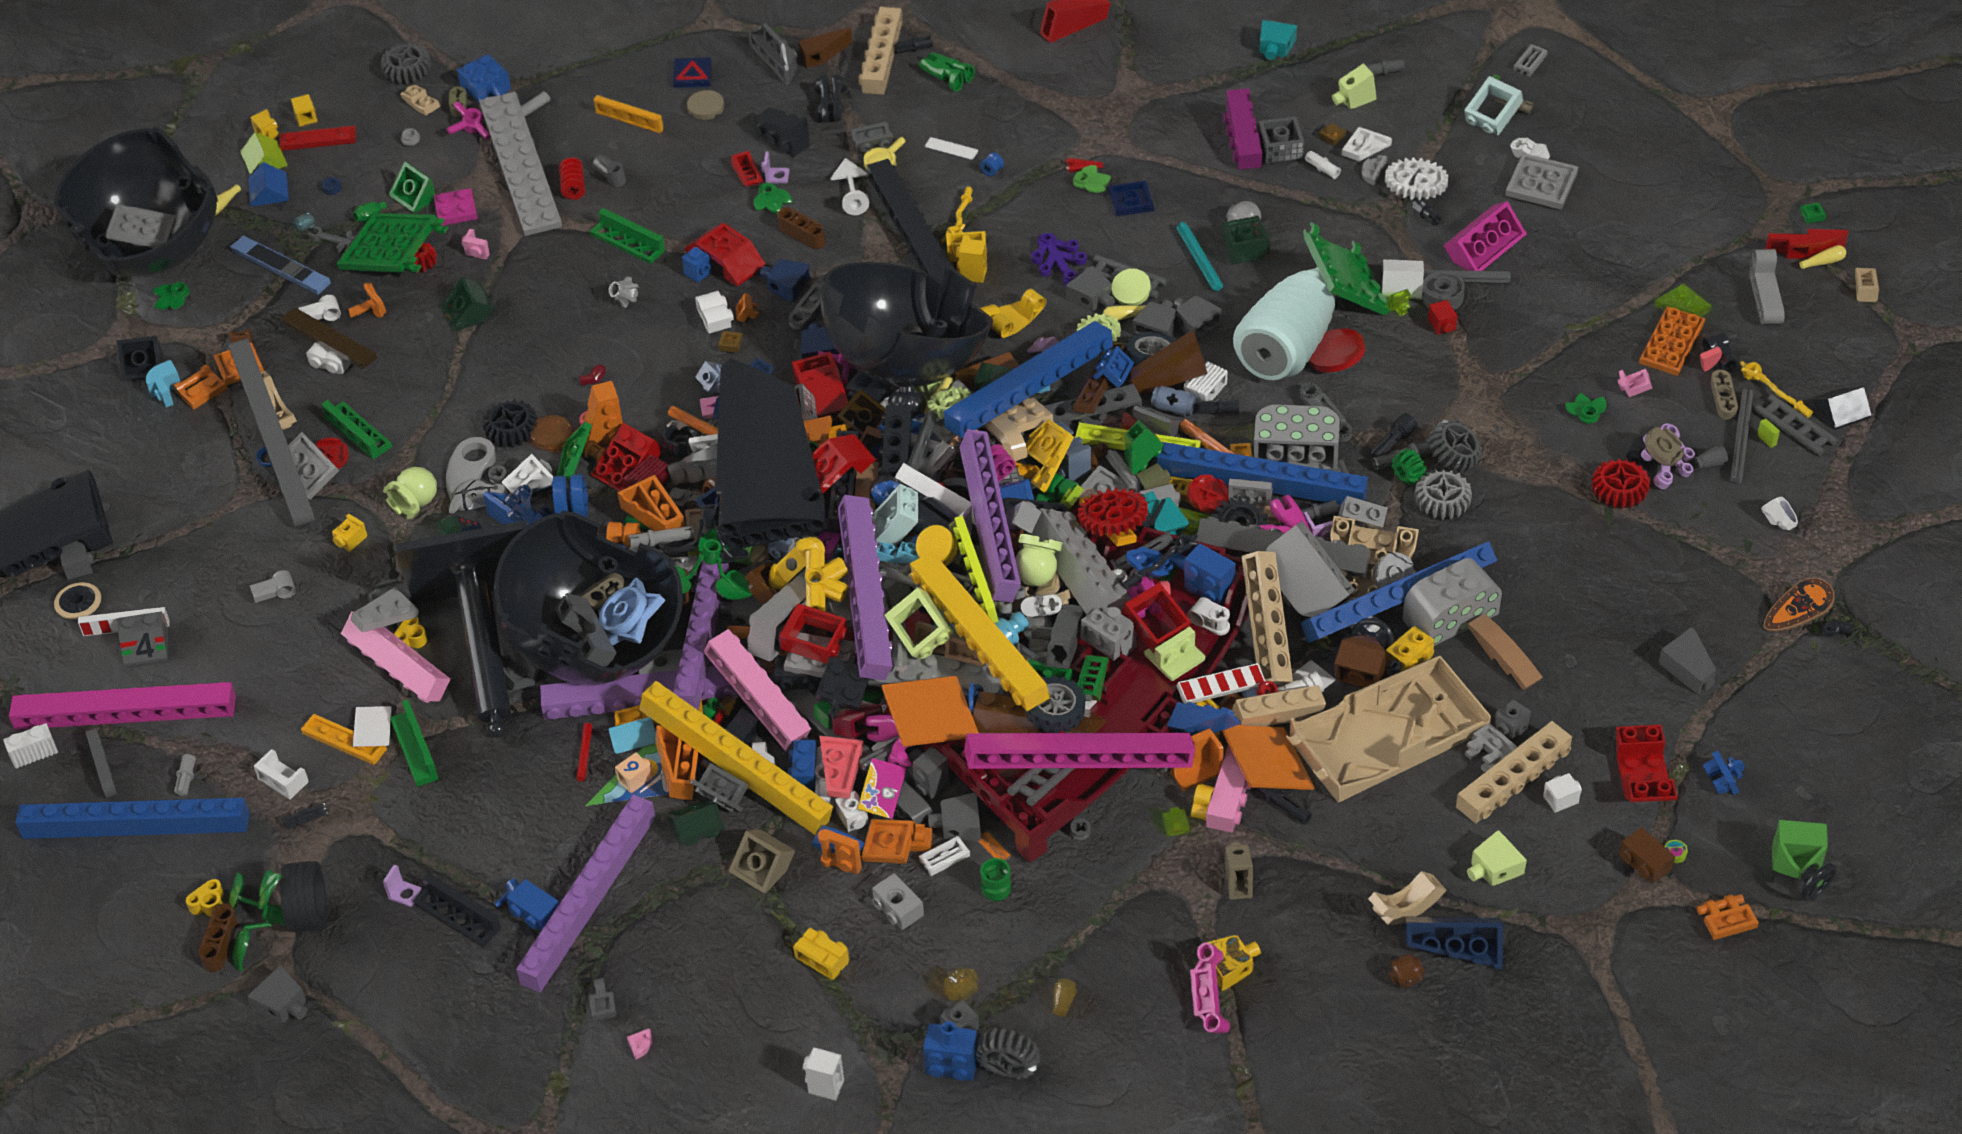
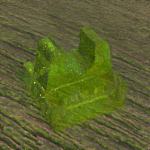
[1387,289,1411,316]
[1162,807,1190,837]

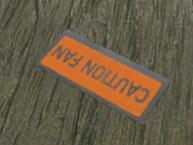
[977,829,1014,861]

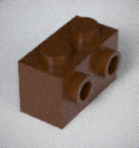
[1619,827,1675,884]

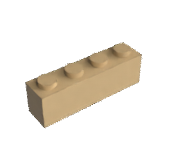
[1232,685,1326,727]

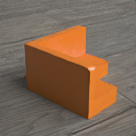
[1170,728,1223,791]

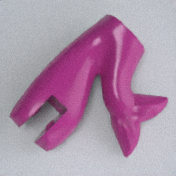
[1259,494,1312,533]
[866,715,914,767]

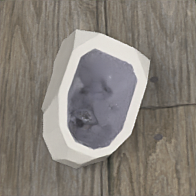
[1761,497,1798,530]

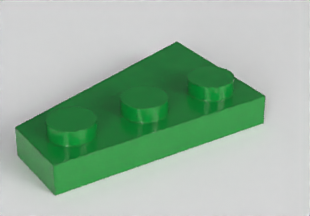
[557,422,592,486]

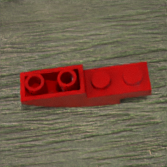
[1765,229,1848,259]

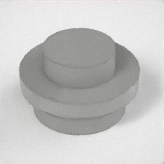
[401,129,420,146]

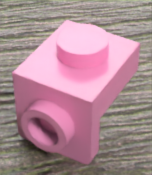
[462,229,490,259]
[1618,369,1652,397]

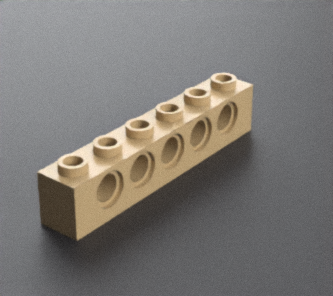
[859,7,902,95]
[1242,551,1293,686]
[1456,721,1572,823]

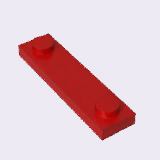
[280,126,356,151]

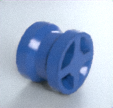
[980,152,1004,177]

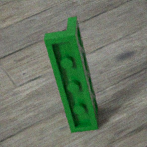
[590,208,665,264]
[321,400,393,459]
[390,699,438,787]

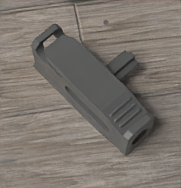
[1031,604,1084,669]

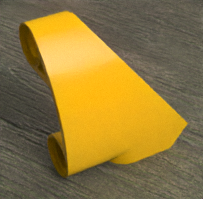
[980,289,1046,338]

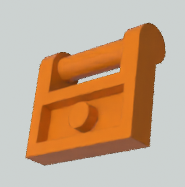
[172,364,227,410]
[818,829,862,875]

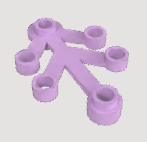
[1641,423,1695,489]

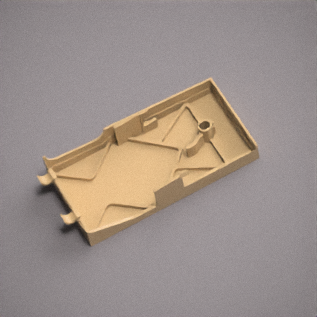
[1286,656,1491,803]

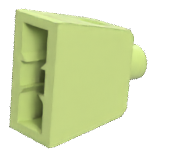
[1332,64,1377,109]
[1467,830,1527,886]

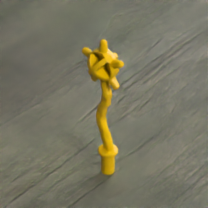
[941,187,973,243]
[1740,361,1813,418]

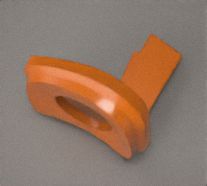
[349,282,386,318]

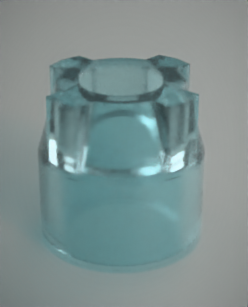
[294,212,315,232]

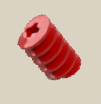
[559,158,585,200]

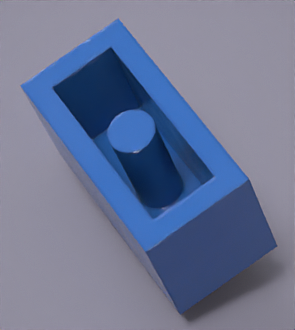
[506,879,560,931]

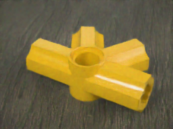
[805,548,849,611]

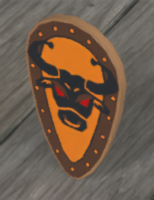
[1764,578,1835,632]

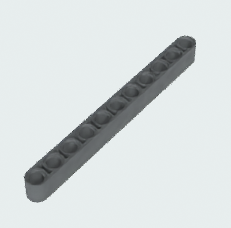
[228,338,315,527]
[768,671,933,824]

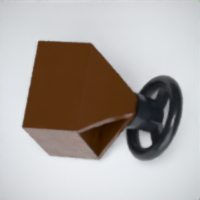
[1334,618,1394,688]

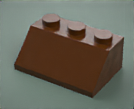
[973,691,1046,733]

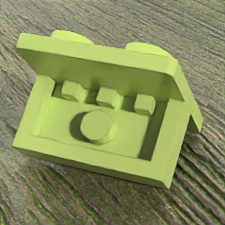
[1144,627,1205,681]

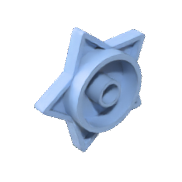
[597,578,665,645]

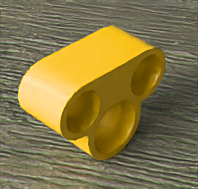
[394,617,427,648]
[1191,784,1215,820]
[186,879,224,916]

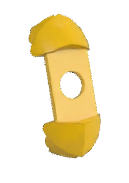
[768,537,825,590]

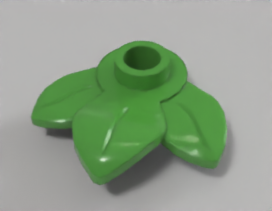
[1073,165,1111,193]

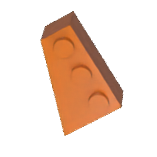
[584,381,623,446]
[617,475,686,531]
[655,725,699,800]

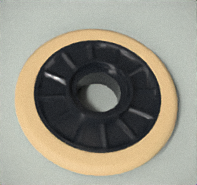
[54,582,101,619]

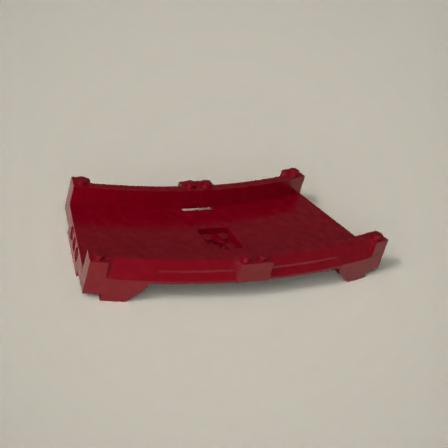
[917,527,1249,863]

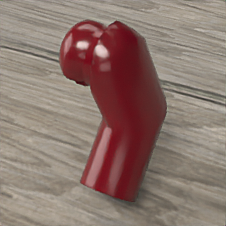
[580,364,606,386]

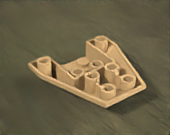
[1330,516,1419,600]

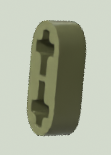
[449,86,467,117]

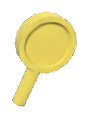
[864,137,905,170]

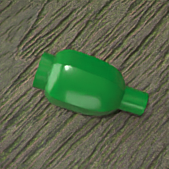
[353,201,387,223]

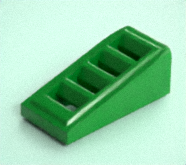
[1077,655,1109,701]

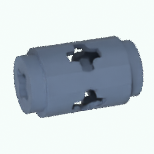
[1151,386,1196,417]

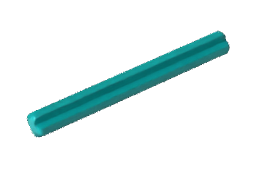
[1177,222,1223,292]

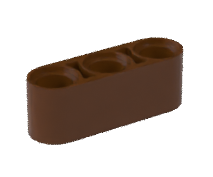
[777,207,825,249]
[199,904,238,972]

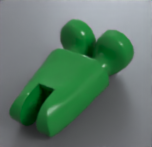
[919,52,975,92]

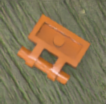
[1697,894,1759,940]

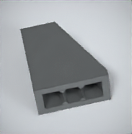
[1659,627,1716,695]

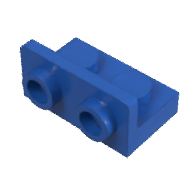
[1093,346,1134,388]

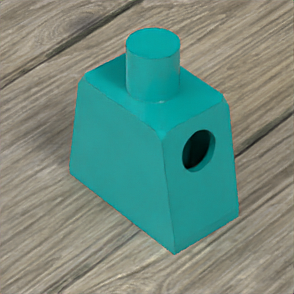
[1260,20,1297,60]
[1144,491,1189,536]

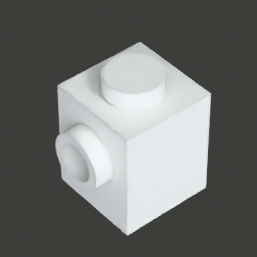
[1543,773,1581,813]
[835,791,869,832]

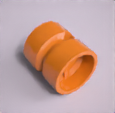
[606,522,641,549]

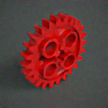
[1078,487,1148,537]

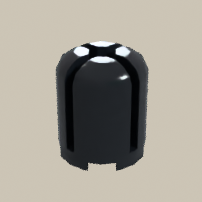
[910,497,960,536]

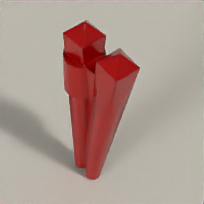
[1066,158,1103,173]

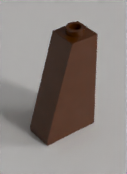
[1128,331,1208,396]

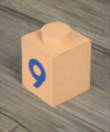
[615,753,652,793]

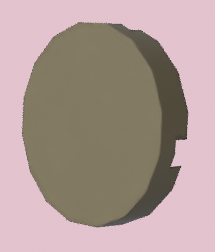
[687,90,724,120]
[1645,427,1684,466]

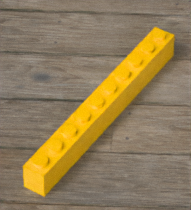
[910,551,1050,711]
[639,681,833,836]

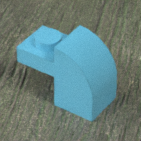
[146,360,181,407]

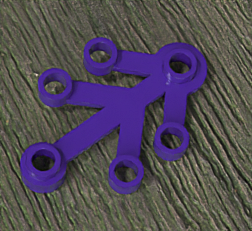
[1031,233,1087,287]

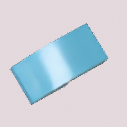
[876,541,919,563]

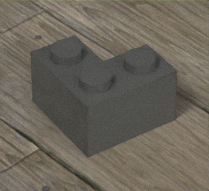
[898,746,950,801]

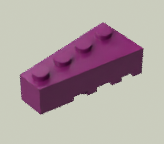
[1223,88,1262,170]

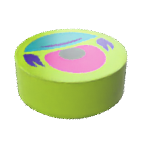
[1664,840,1688,863]

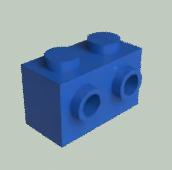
[788,740,817,792]

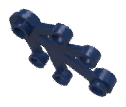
[505,484,552,525]

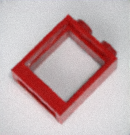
[1121,582,1192,653]
[779,603,849,664]

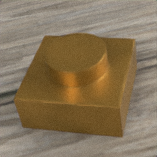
[1319,122,1346,146]
[718,331,743,353]

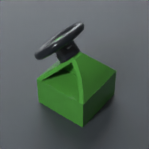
[1772,820,1837,901]

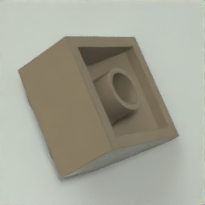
[729,829,795,893]

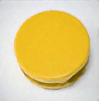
[916,525,959,566]

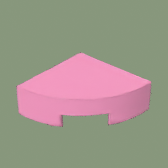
[627,1029,652,1060]

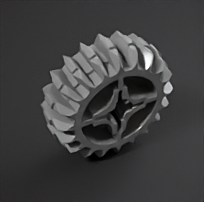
[1414,468,1472,520]

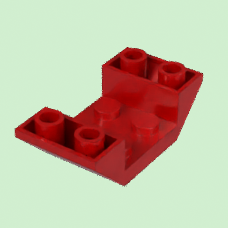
[684,222,766,287]
[812,434,876,505]
[1616,725,1678,802]

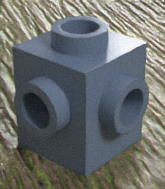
[695,361,722,394]

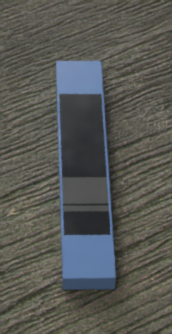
[230,235,331,295]

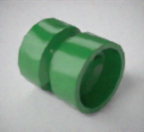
[1040,473,1080,503]
[980,858,1011,901]

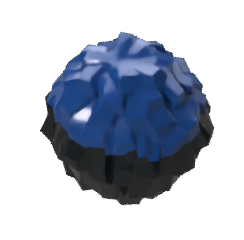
[869,474,901,506]

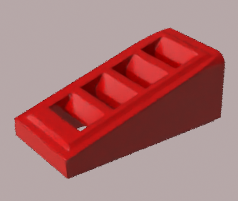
[731,151,763,187]

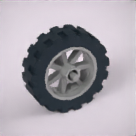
[1125,332,1176,367]
[1025,676,1086,733]

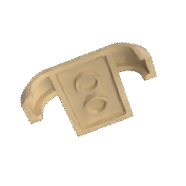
[978,398,1053,461]

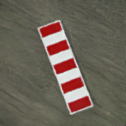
[78,607,170,636]
[1176,663,1265,704]

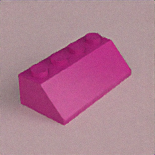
[1443,201,1526,271]

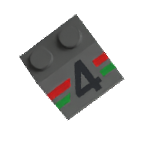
[118,611,168,667]

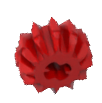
[414,242,437,273]

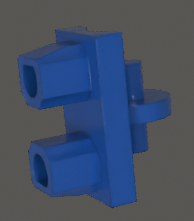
[1703,750,1745,795]

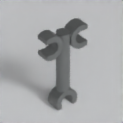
[308,226,359,254]

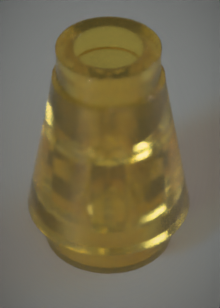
[1053,979,1077,1016]

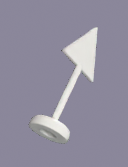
[831,158,869,215]

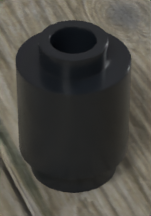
[1626,436,1647,466]

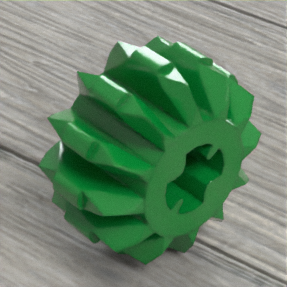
[1391,449,1427,486]

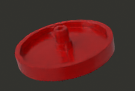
[1308,328,1366,373]

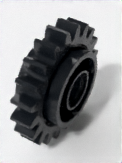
[1212,496,1270,527]

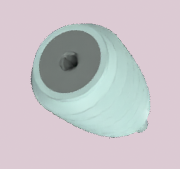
[1233,267,1336,380]

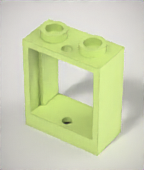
[884,588,954,660]

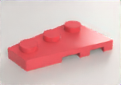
[820,736,864,799]

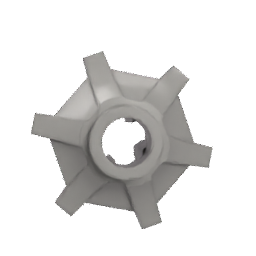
[609,277,639,308]

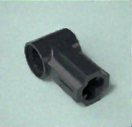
[1702,333,1738,372]

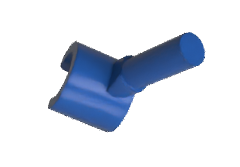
[494,879,519,908]

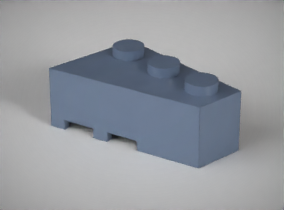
[1056,421,1091,481]

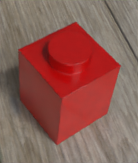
[1428,300,1457,335]

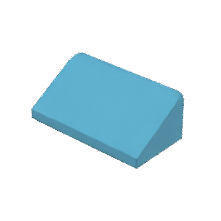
[608,717,656,754]

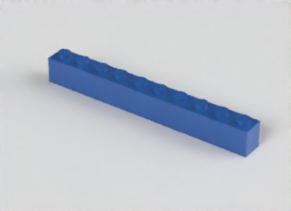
[943,321,1113,438]
[1157,442,1368,505]
[1300,541,1497,643]
[16,798,250,839]

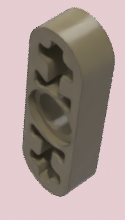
[1711,370,1738,420]
[578,573,624,611]

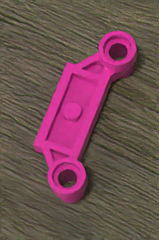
[1191,943,1230,1034]

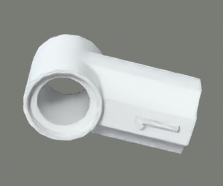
[299,295,341,321]

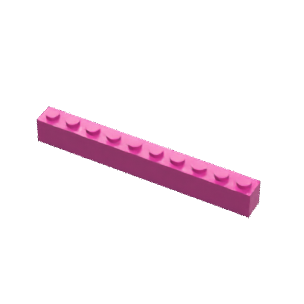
[9,682,236,730]
[964,733,1195,769]

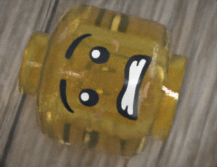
[943,967,978,1002]

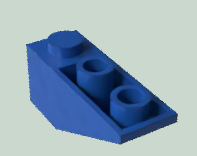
[1167,702,1241,736]

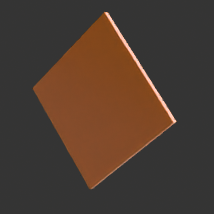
[881,676,979,747]
[1222,725,1315,790]

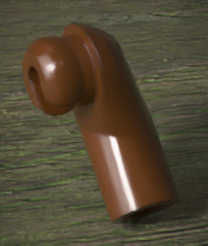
[1091,442,1108,470]

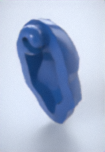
[1125,547,1174,578]

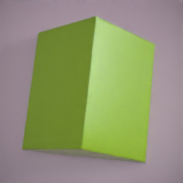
[240,132,287,176]

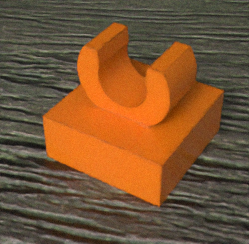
[736,293,759,322]
[910,824,933,852]

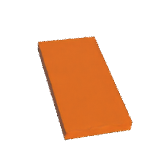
[1639,307,1705,376]

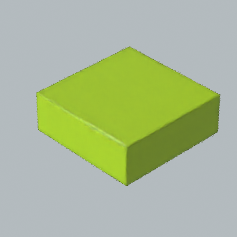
[1757,418,1780,448]

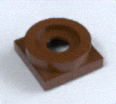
[745,561,791,604]

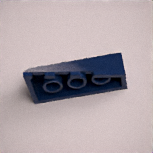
[1405,917,1503,970]

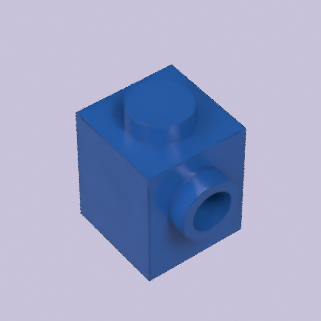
[682,247,712,282]

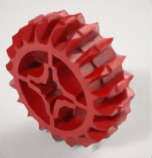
[1592,458,1650,509]

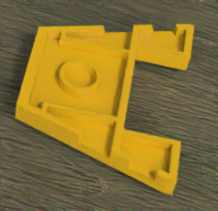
[1015,419,1074,493]

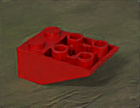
[792,352,848,418]
[590,422,664,492]

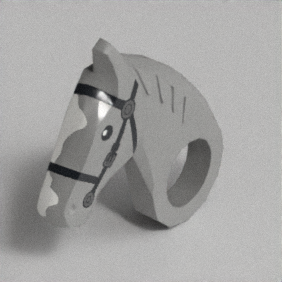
[446,437,509,514]

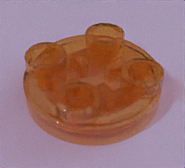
[530,415,572,453]

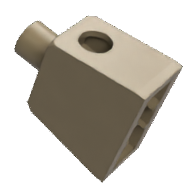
[1225,842,1253,900]

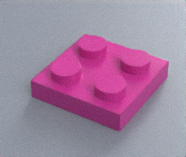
[434,188,478,226]

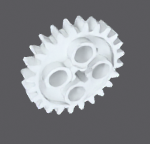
[1385,158,1448,200]

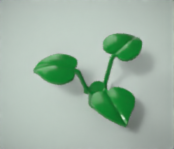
[675,529,752,600]
[228,870,286,971]

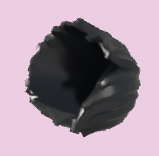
[661,424,700,458]

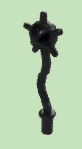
[1122,534,1199,590]

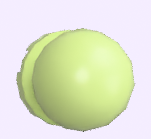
[383,467,437,519]
[1015,534,1062,587]

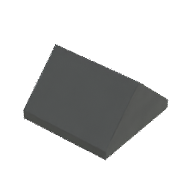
[1133,406,1183,437]

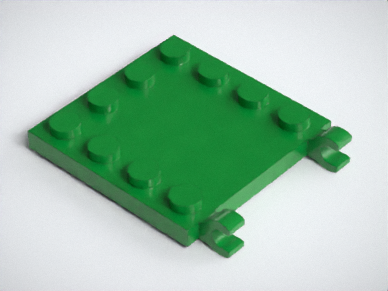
[337,213,448,273]
[1303,222,1391,316]

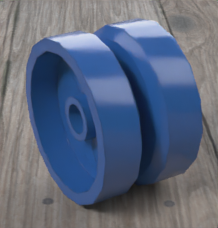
[553,474,588,518]

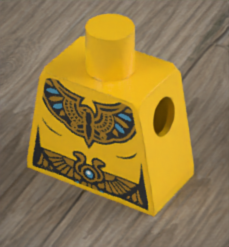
[1207,935,1261,991]

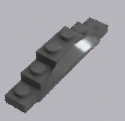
[667,445,717,486]

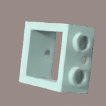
[1464,76,1523,135]
[872,484,918,547]

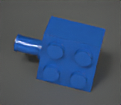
[457,54,511,105]
[1169,544,1236,606]
[923,1021,977,1081]

